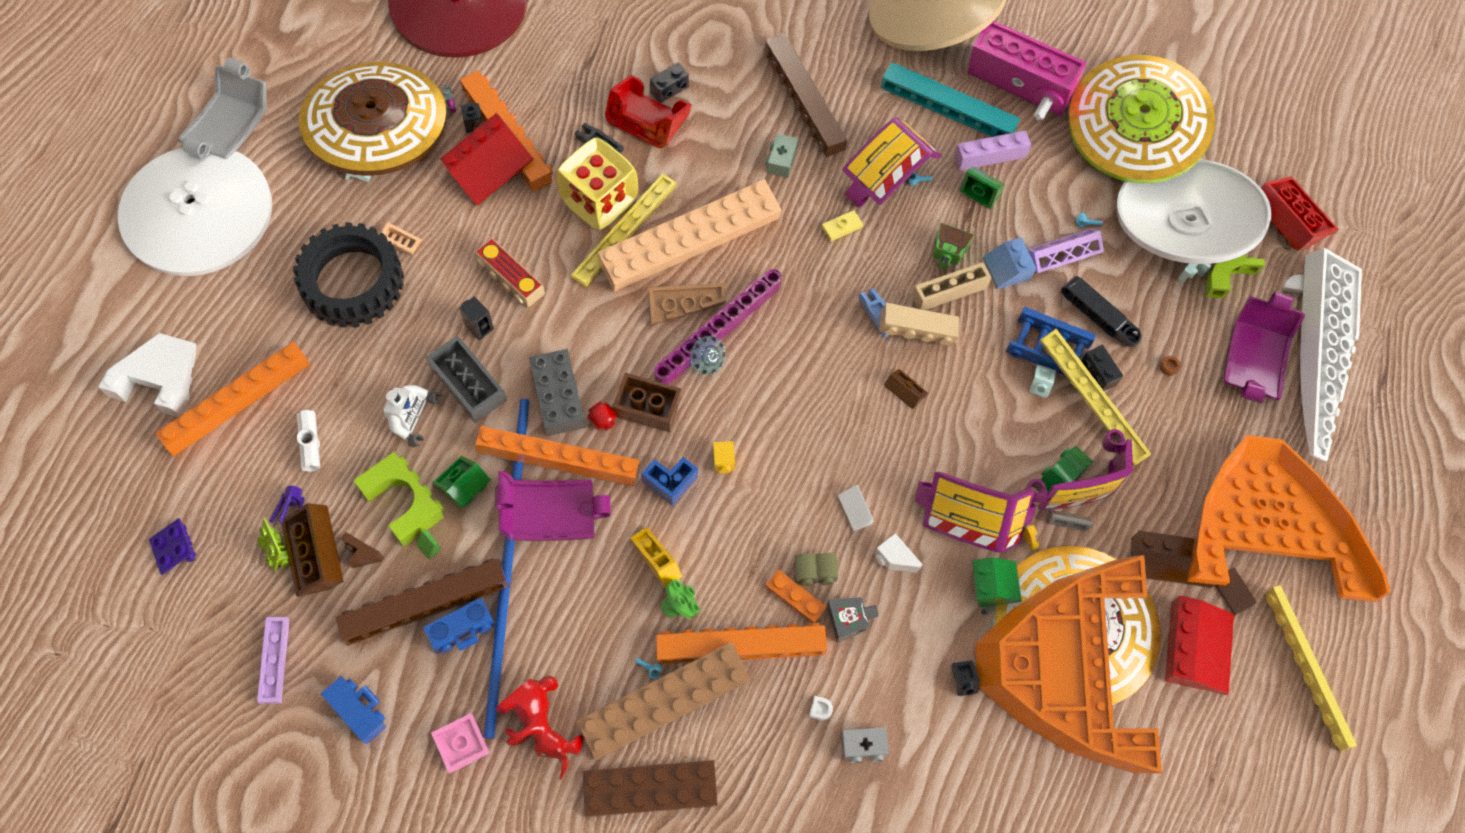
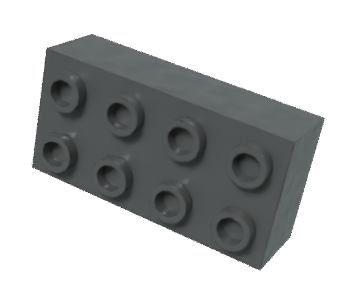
[425,335,507,423]
[529,349,586,436]

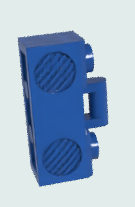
[423,597,495,654]
[321,676,386,745]

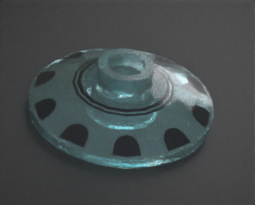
[691,336,726,375]

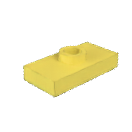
[822,210,863,241]

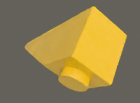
[630,527,682,588]

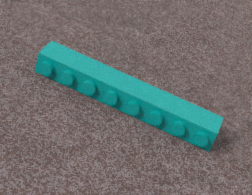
[881,62,1020,137]

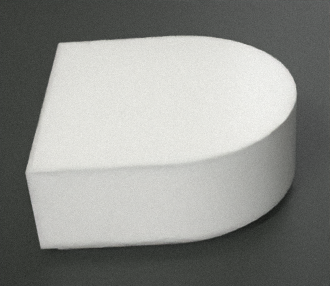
[809,696,833,721]

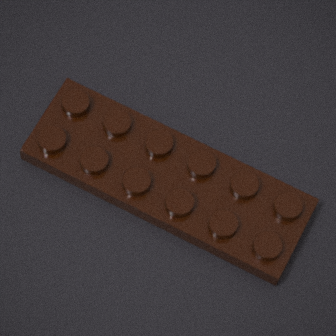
[583,760,718,817]

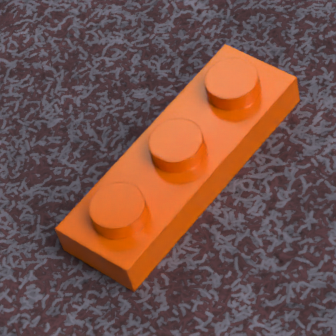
[765,569,827,623]

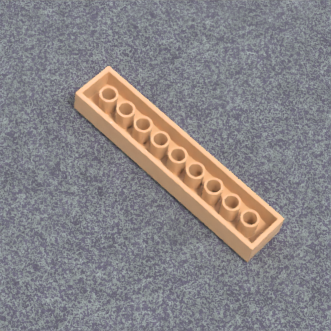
[597,179,782,292]

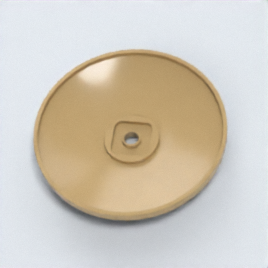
[869,0,1006,51]

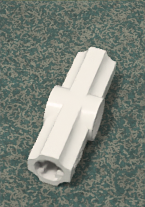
[297,410,320,472]

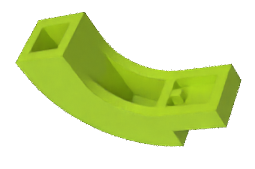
[1205,254,1265,298]

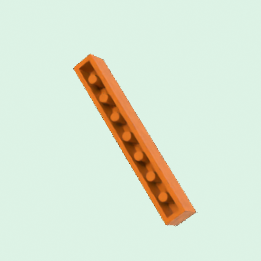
[460,70,553,192]
[155,341,310,456]
[475,426,640,486]
[656,623,827,664]

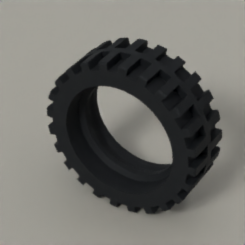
[293,222,404,328]

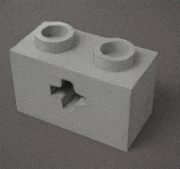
[841,727,889,763]

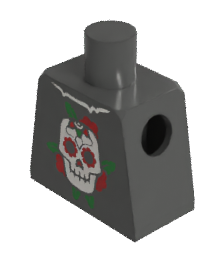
[826,597,879,643]

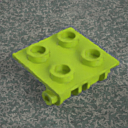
[257,518,290,573]

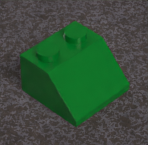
[959,167,1005,209]
[432,456,491,508]
[972,557,1022,607]

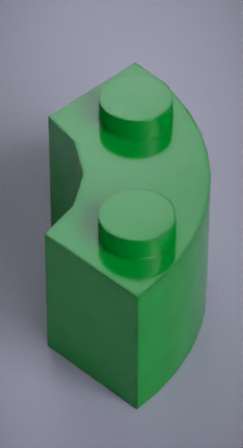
[1041,446,1094,492]

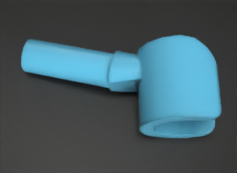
[908,172,932,186]
[1075,213,1102,227]
[635,658,662,680]

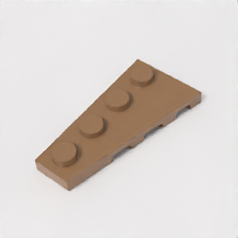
[649,283,726,326]

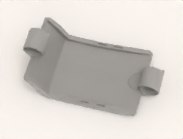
[178,57,267,159]

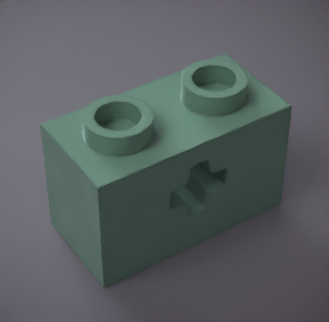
[765,134,798,178]

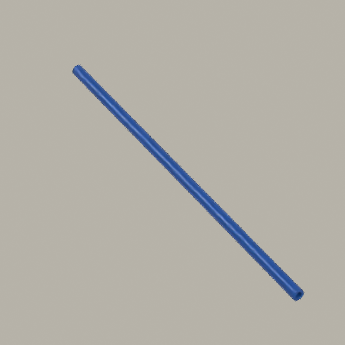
[483,399,530,739]

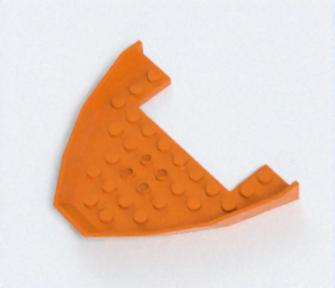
[1188,435,1391,602]
[975,555,1162,773]

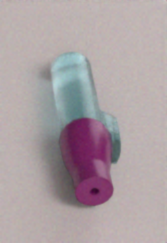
[443,85,456,113]

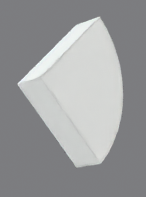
[1282,274,1304,294]

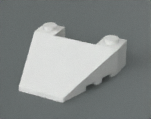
[99,333,197,417]

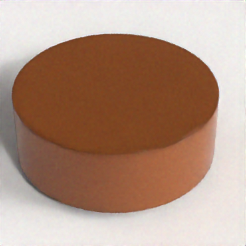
[1160,356,1181,376]

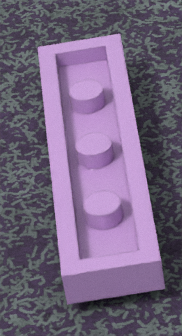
[257,617,290,704]

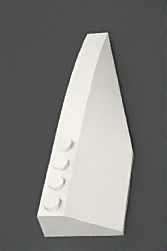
[1300,248,1362,462]

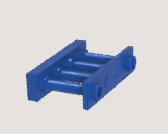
[1005,306,1096,378]

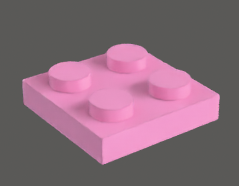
[431,713,490,774]

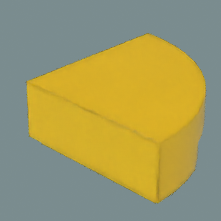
[1023,525,1039,551]

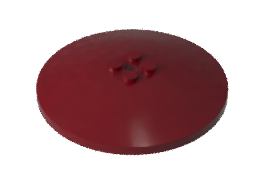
[388,0,527,58]

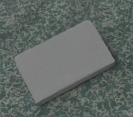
[1048,510,1093,531]

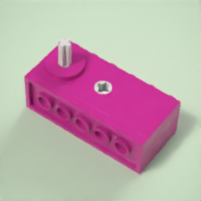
[968,21,1087,120]

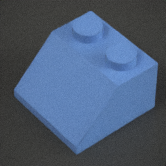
[983,237,1036,289]

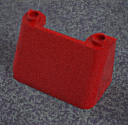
[605,75,692,148]

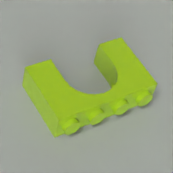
[353,452,444,547]

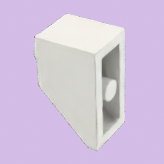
[875,533,923,573]

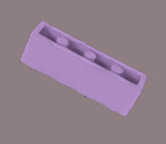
[954,131,1031,171]

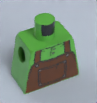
[933,223,974,269]

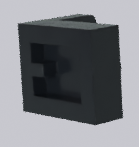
[461,103,481,133]
[951,660,979,696]

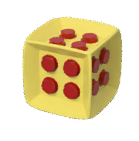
[556,138,638,230]

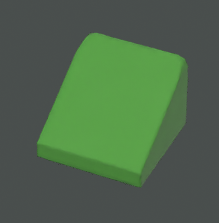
[417,529,441,559]

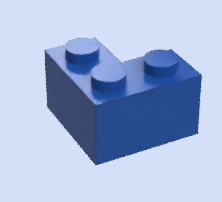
[641,457,699,506]

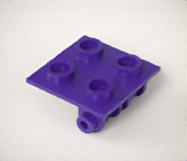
[149,518,196,575]

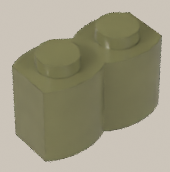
[794,553,838,586]

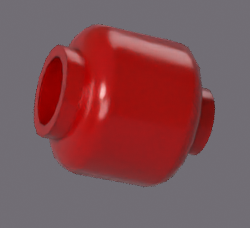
[588,401,617,431]

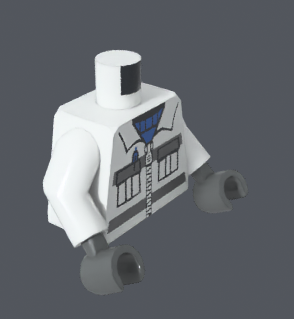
[384,385,443,447]

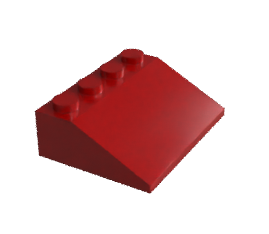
[440,112,534,206]
[1260,176,1339,251]
[1165,595,1234,695]

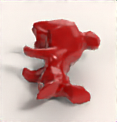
[496,675,584,780]

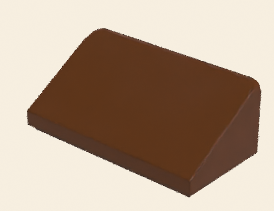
[884,369,928,409]
[1216,567,1257,615]

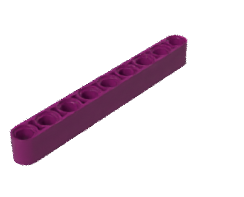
[654,269,782,385]

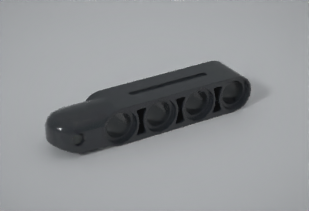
[1061,276,1141,347]

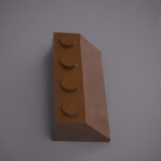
[281,503,344,597]
[1131,531,1214,588]

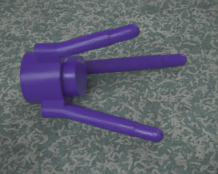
[270,486,305,523]

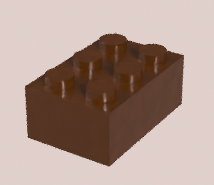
[612,372,682,432]

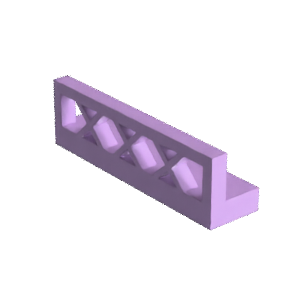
[1027,228,1104,273]

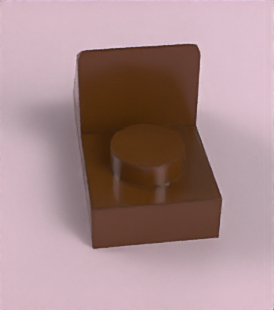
[341,532,384,568]

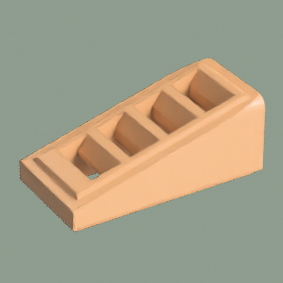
[381,222,421,256]

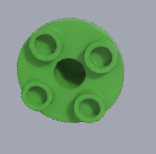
[660,579,700,618]

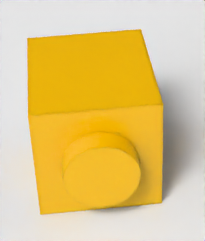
[713,441,735,474]

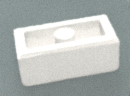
[838,485,873,532]

